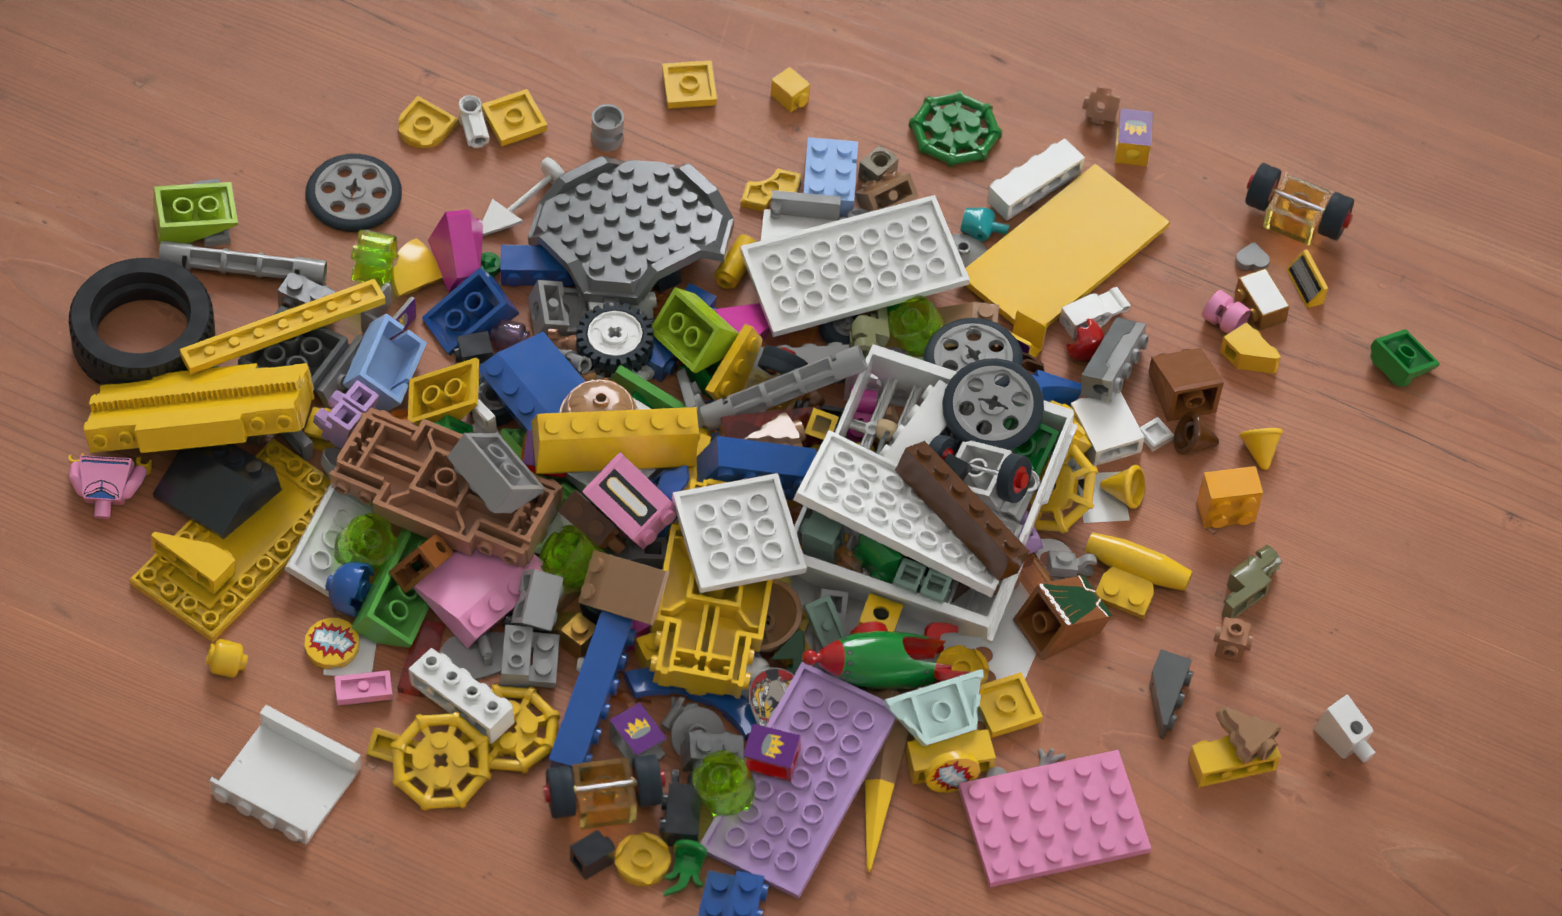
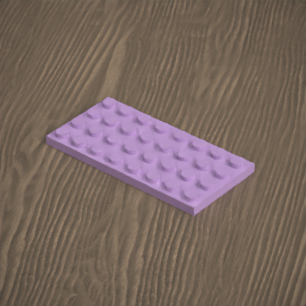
[700,662,897,899]

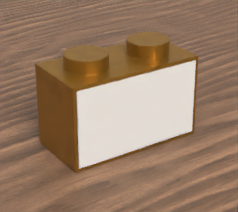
[1235,268,1290,331]

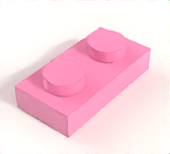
[334,670,393,706]

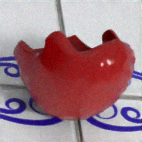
[1066,318,1104,362]

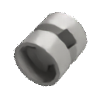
[591,104,624,151]

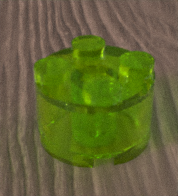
[351,230,398,285]
[888,295,946,356]
[334,513,397,572]
[540,525,605,588]
[692,750,756,816]

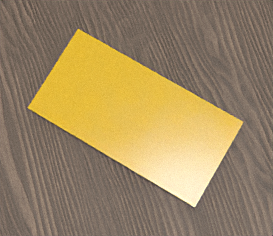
[965,164,1170,328]
[129,439,331,642]

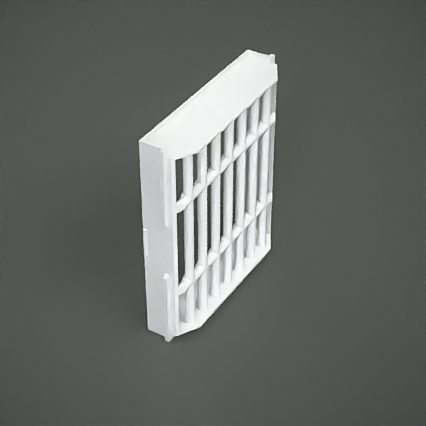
[794,344,1078,643]

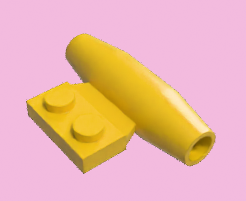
[1085,532,1193,619]

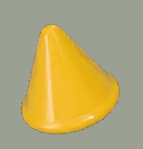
[1239,428,1283,470]
[1100,465,1146,509]

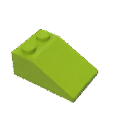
[153,182,238,246]

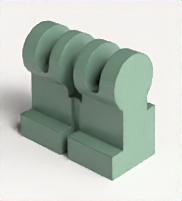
[893,558,953,604]

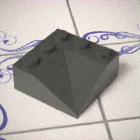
[238,306,348,391]

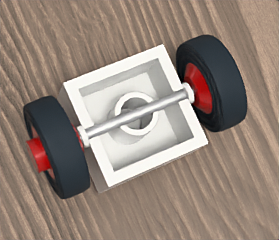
[929,435,1032,512]

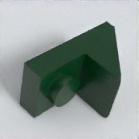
[771,631,805,675]

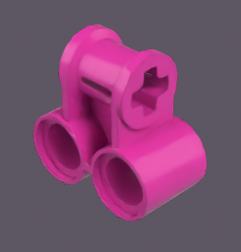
[847,388,878,443]

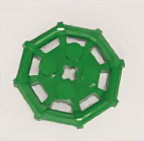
[909,90,1002,167]

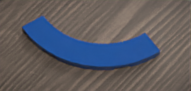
[623,667,757,740]

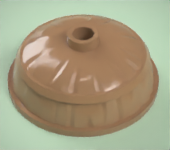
[560,379,639,413]
[755,579,803,653]

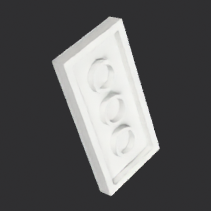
[284,484,375,597]

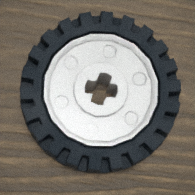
[576,302,654,378]

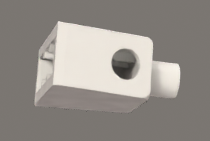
[1314,694,1376,763]

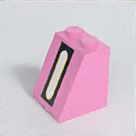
[582,452,677,549]

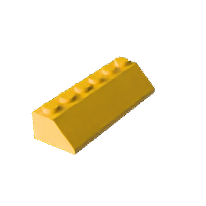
[531,407,699,474]

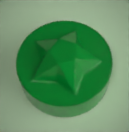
[481,252,501,277]

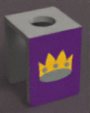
[360,283,416,340]
[609,703,666,768]

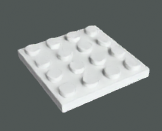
[672,473,807,593]

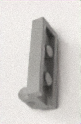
[770,190,841,220]

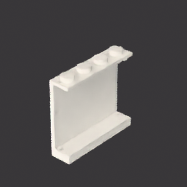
[210,705,361,845]

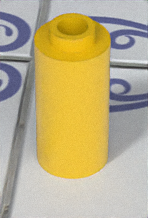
[714,234,757,289]

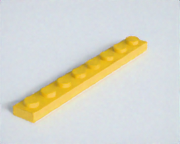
[180,278,386,375]

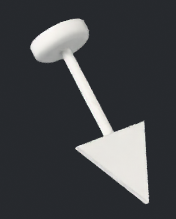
[482,157,565,236]

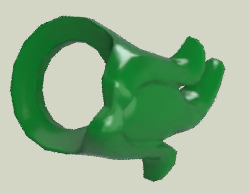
[663,840,708,897]

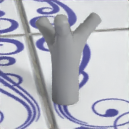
[660,697,698,731]
[1038,748,1066,767]

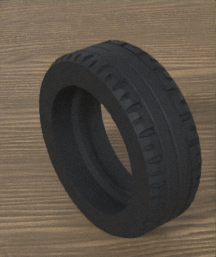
[68,258,216,385]

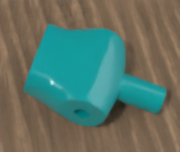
[960,207,1010,242]

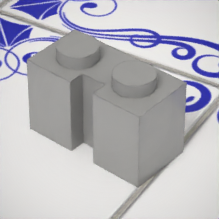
[511,569,564,631]

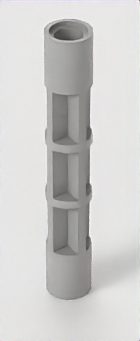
[158,241,327,285]
[700,345,868,431]

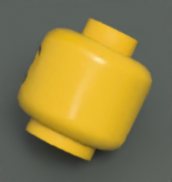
[205,639,248,678]

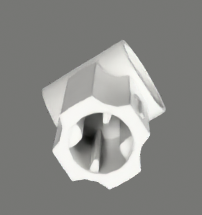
[459,95,489,149]
[998,470,1040,523]

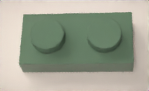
[803,595,847,650]

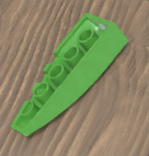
[351,528,430,648]

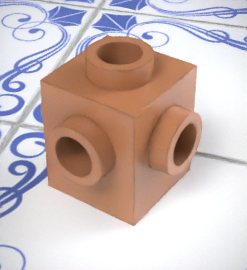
[1082,87,1121,124]
[1213,617,1254,663]

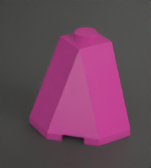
[428,209,484,292]
[714,303,770,361]

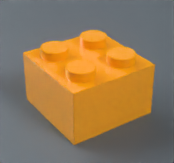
[1197,466,1263,528]

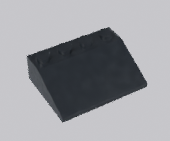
[153,444,282,539]

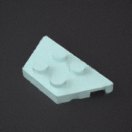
[883,669,984,746]

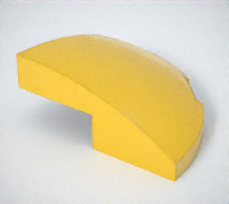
[391,238,443,298]

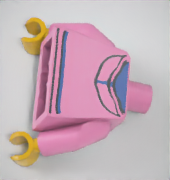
[68,453,152,519]

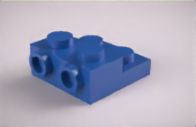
[698,870,769,916]

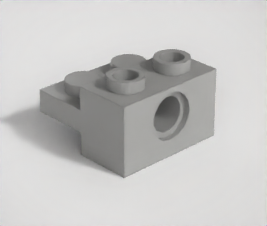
[528,280,587,336]
[500,625,560,688]

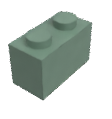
[800,510,845,565]

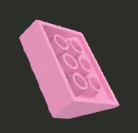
[413,548,552,649]

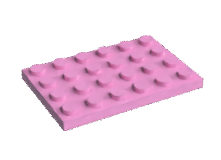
[958,750,1151,888]

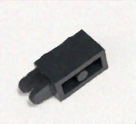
[659,769,703,846]

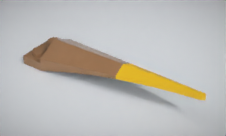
[864,688,919,872]

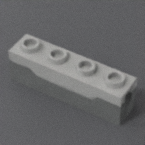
[1081,317,1149,402]

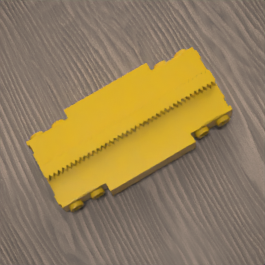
[83,363,314,453]
[649,479,773,699]

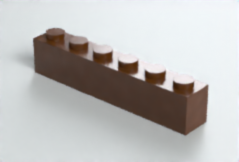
[895,441,1029,581]

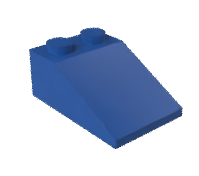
[422,267,519,355]

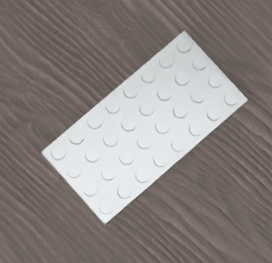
[740,195,970,337]
[793,430,1023,597]

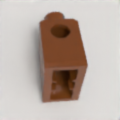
[389,533,454,593]

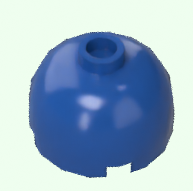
[325,562,374,617]

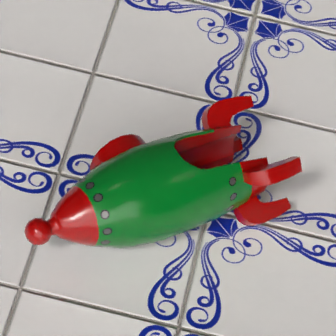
[802,621,969,689]

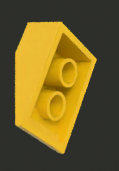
[408,358,479,426]

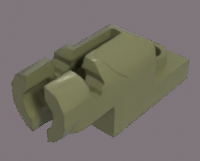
[849,307,890,360]
[1222,545,1282,618]

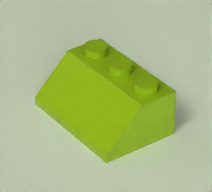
[652,287,739,373]

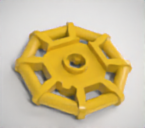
[1028,441,1098,534]
[459,684,561,774]
[390,711,492,811]

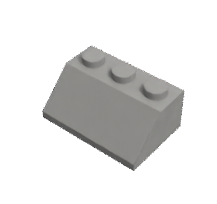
[447,433,546,513]

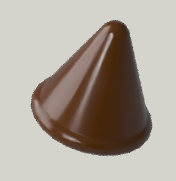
[1174,412,1219,455]

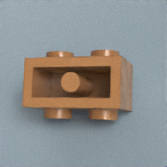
[855,170,919,212]

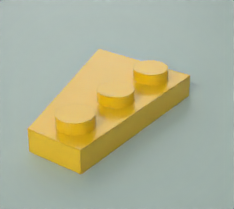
[705,324,763,401]

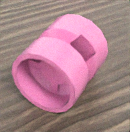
[1202,290,1251,334]

